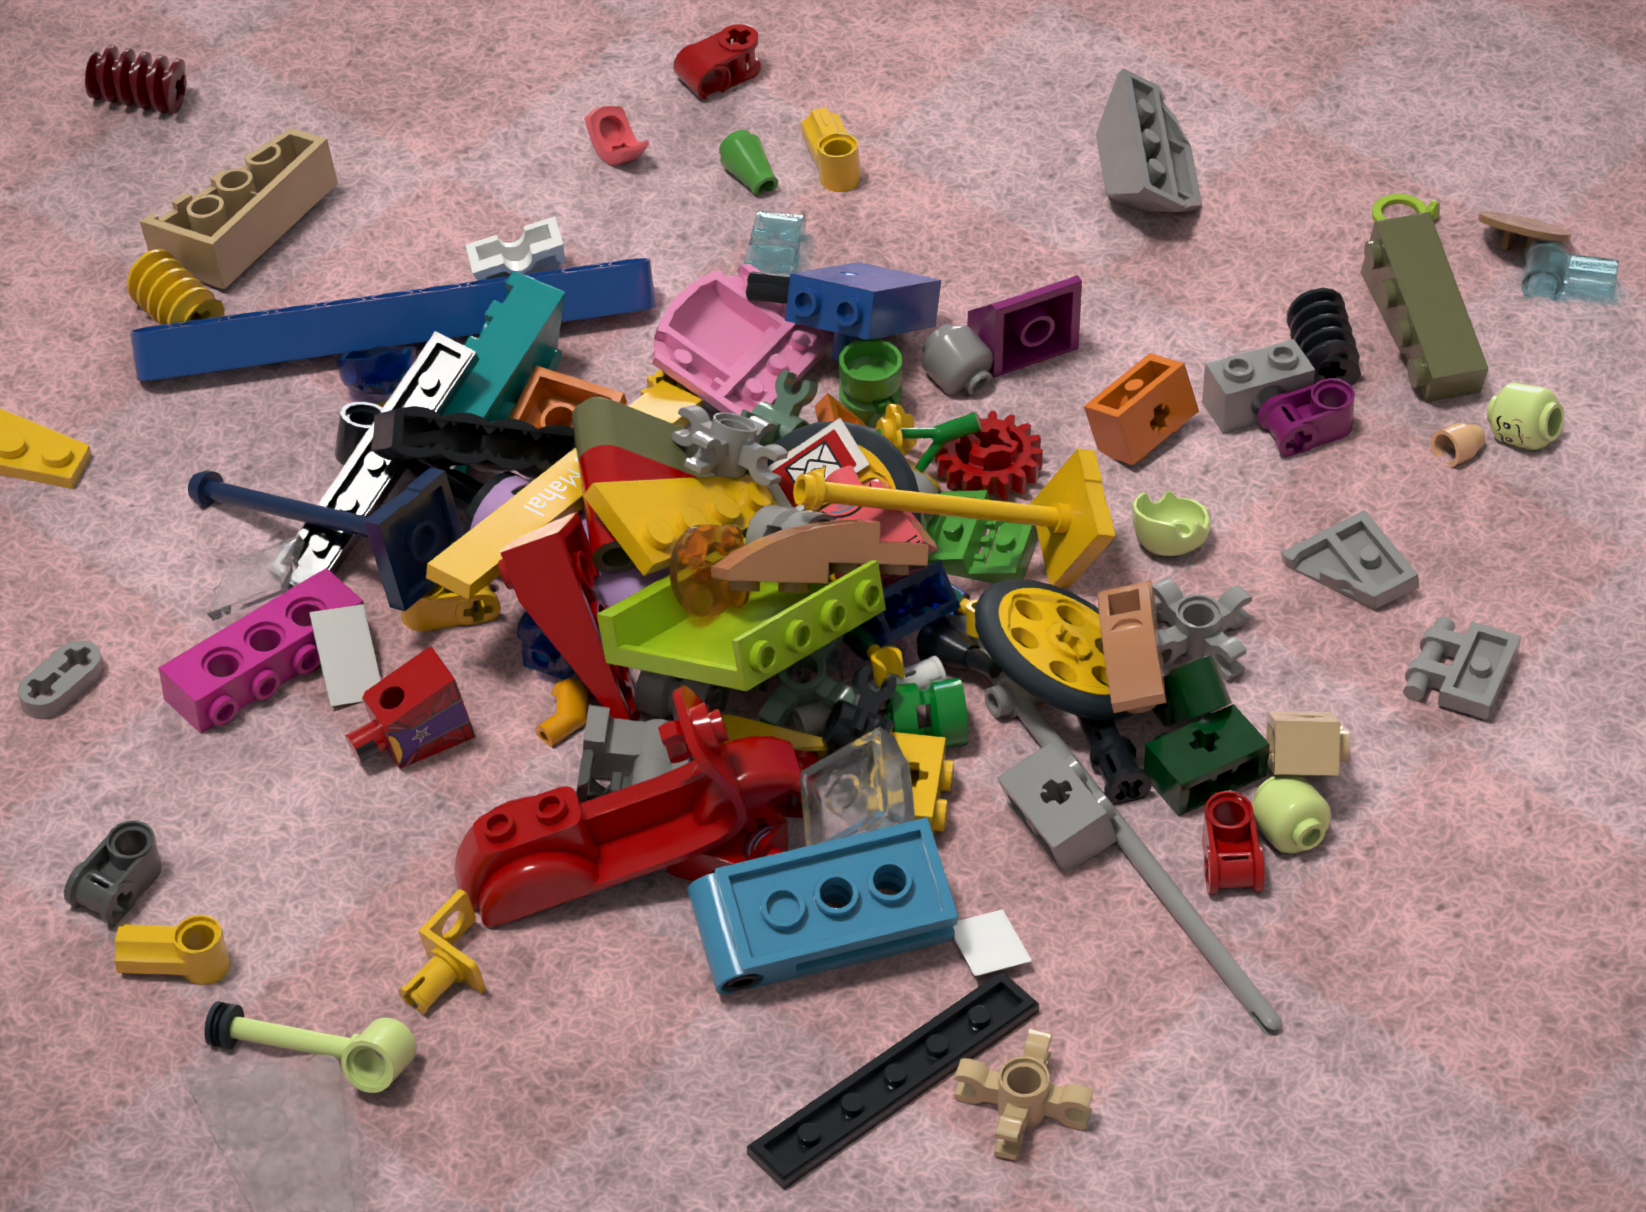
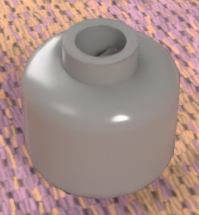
[922,324,993,395]

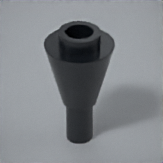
[917,616,1002,679]

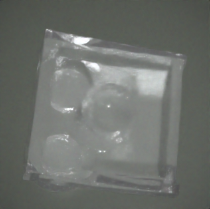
[799,727,915,846]

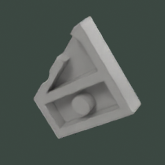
[1281,510,1419,610]

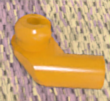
[535,678,589,748]

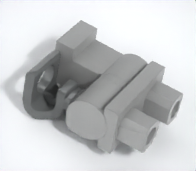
[576,705,695,803]

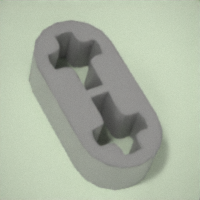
[18,641,104,719]

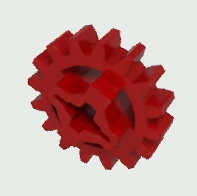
[935,411,1043,501]

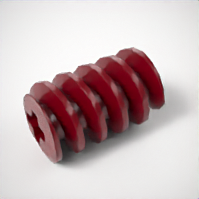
[85,44,187,115]

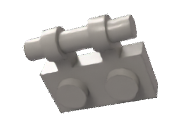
[1403,617,1521,720]

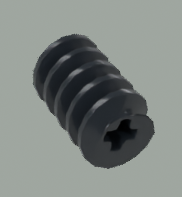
[1286,288,1361,386]

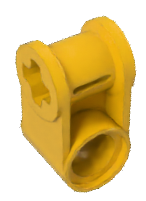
[400,582,501,631]

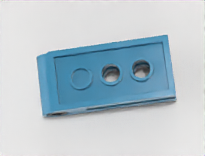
[687,817,958,995]

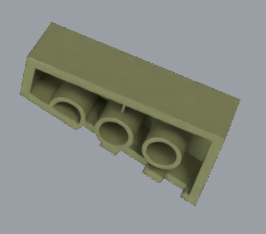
[1360,212,1489,402]

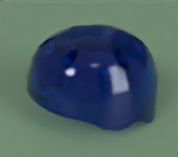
[337,346,416,396]

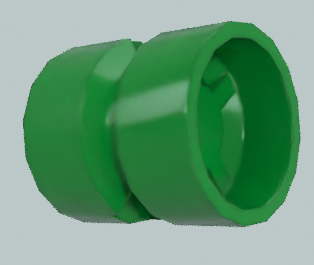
[885,678,968,748]

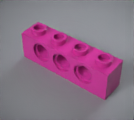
[158,568,364,734]

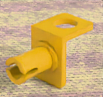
[398,889,486,1015]

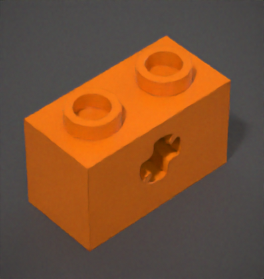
[1084,353,1199,465]

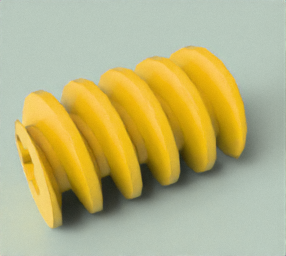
[126,249,225,325]

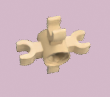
[954,1029,1093,1161]

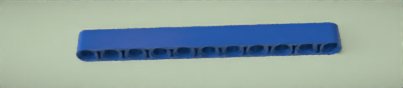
[130,258,656,381]

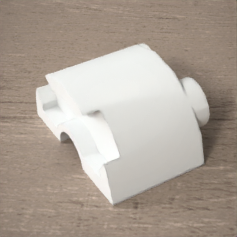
[465,216,565,280]

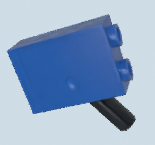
[746,262,941,361]

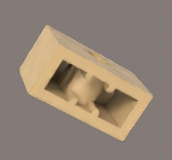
[1266,711,1350,776]

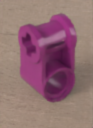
[1257,378,1355,458]

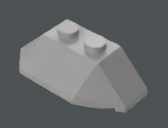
[1096,68,1202,212]

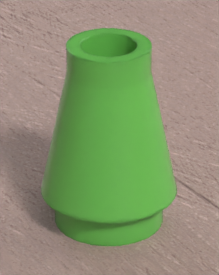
[719,130,778,196]

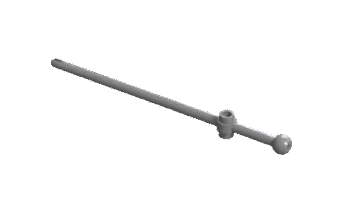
[929,593,1283,1036]

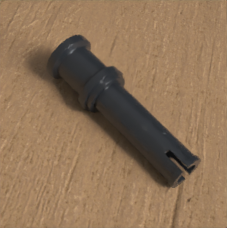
[1063,679,1152,805]

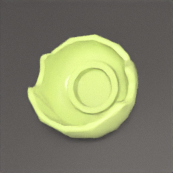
[1132,491,1211,556]

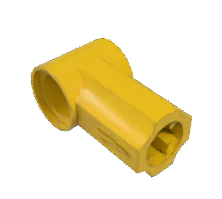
[801,107,860,192]
[114,914,230,985]

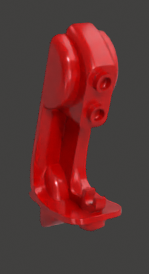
[454,685,801,927]

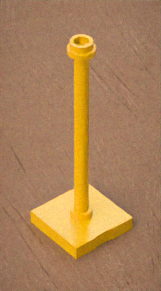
[793,448,1116,588]

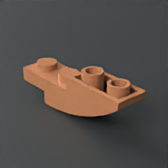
[711,519,929,593]
[1097,581,1166,714]

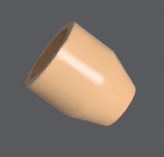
[1431,423,1485,467]

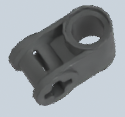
[64,820,162,927]

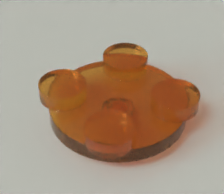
[669,524,750,617]

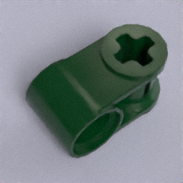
[1152,654,1232,727]

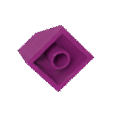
[967,275,1082,378]

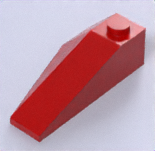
[498,512,641,721]

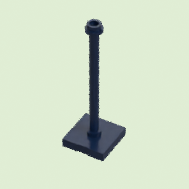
[188,467,464,611]

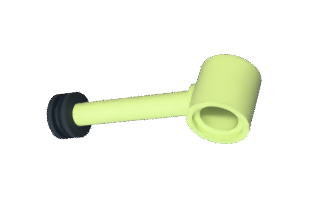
[204,1001,416,1093]

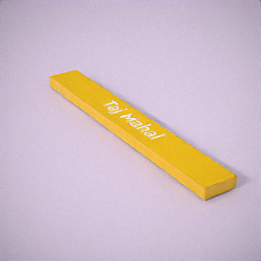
[426,380,703,599]

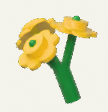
[876,404,982,491]

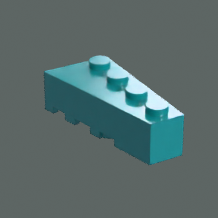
[442,270,565,474]

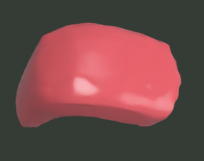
[584,106,649,166]

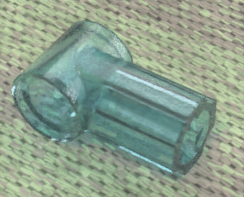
[1521,240,1619,301]

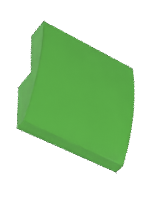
[917,490,1038,584]

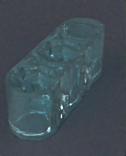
[744,210,806,276]

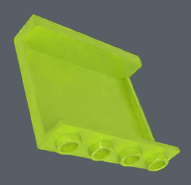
[597,537,886,691]

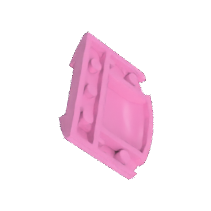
[652,264,834,415]

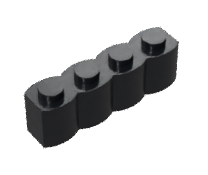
[372,406,576,479]

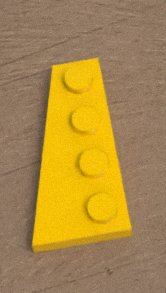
[0,408,91,489]
[583,475,779,576]

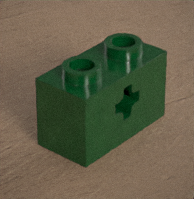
[1143,704,1270,817]

